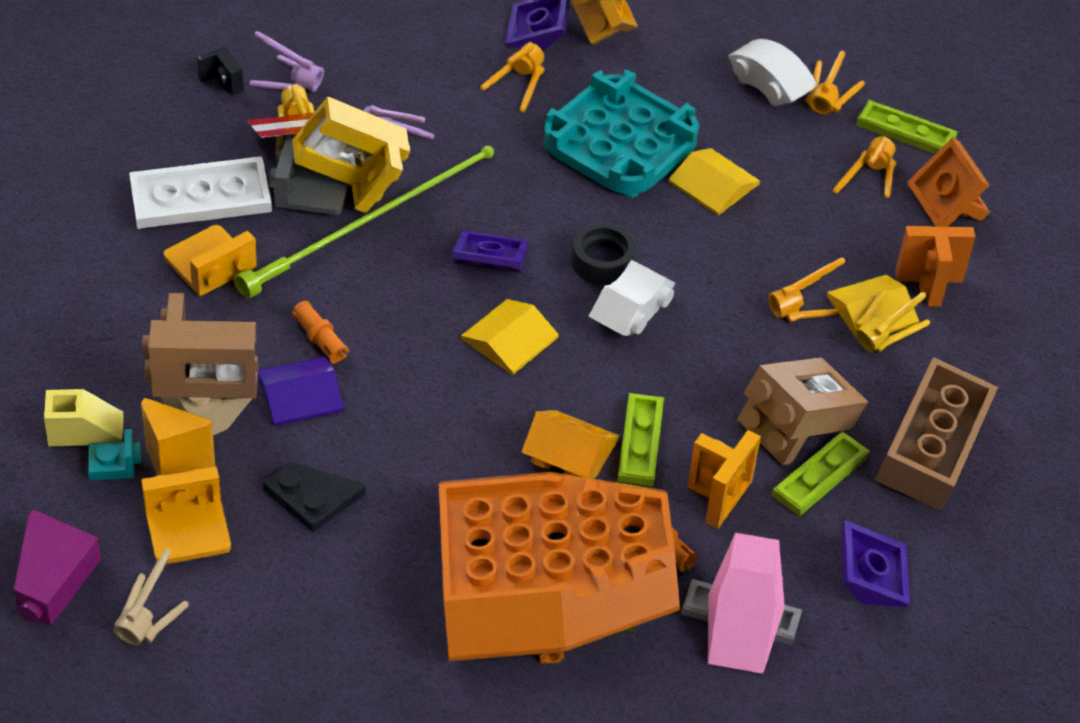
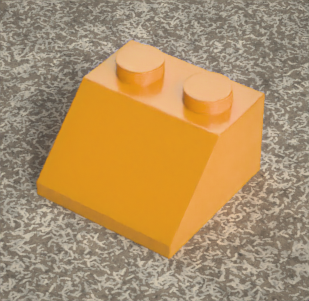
[522,410,620,478]

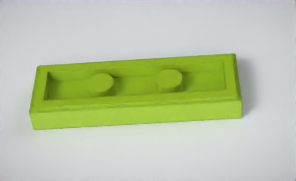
[856,100,957,154]
[617,393,664,486]
[772,431,870,517]

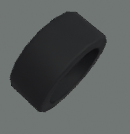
[571,223,637,285]

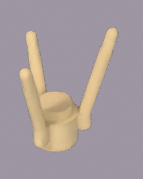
[113,549,189,646]

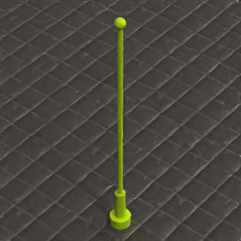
[234,146,494,299]

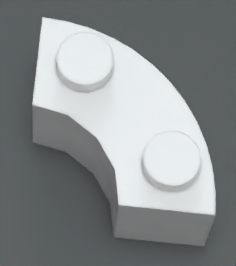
[728,39,818,107]
[589,260,675,336]

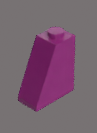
[14,510,101,626]

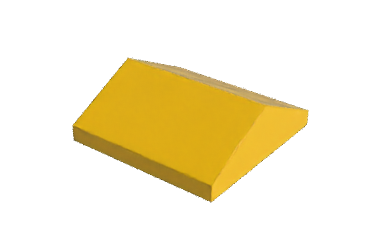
[668,148,760,216]
[826,275,919,338]
[461,299,559,375]

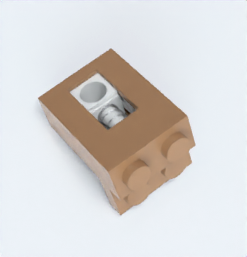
[142,293,258,399]
[737,357,868,465]

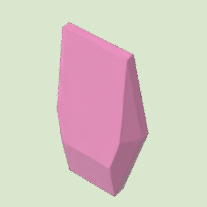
[708,533,785,674]

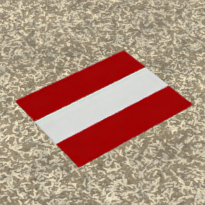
[247,113,314,137]

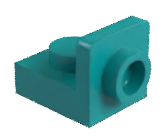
[89,429,142,480]

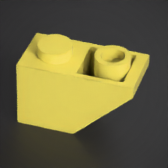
[44,389,124,447]

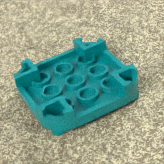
[543,70,699,198]

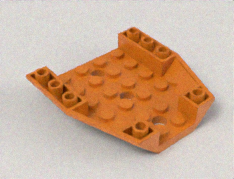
[439,472,680,661]

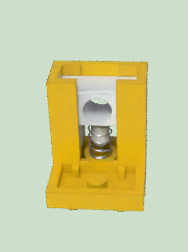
[292,96,410,213]

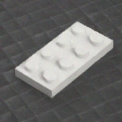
[129,156,272,229]

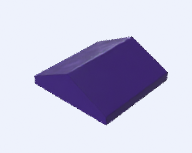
[505,0,570,51]
[452,230,529,273]
[258,356,344,426]
[841,520,910,607]

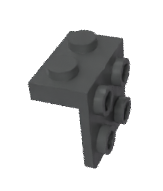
[269,134,349,215]

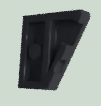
[263,462,366,532]

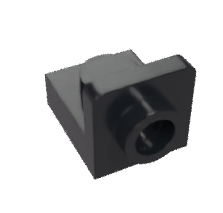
[197,47,244,95]

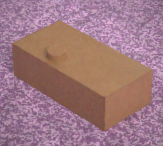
[875,357,998,511]

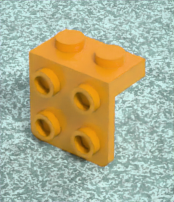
[164,225,257,297]
[141,466,231,564]

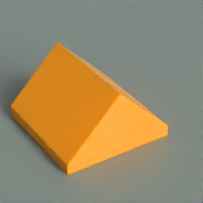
[141,398,215,475]

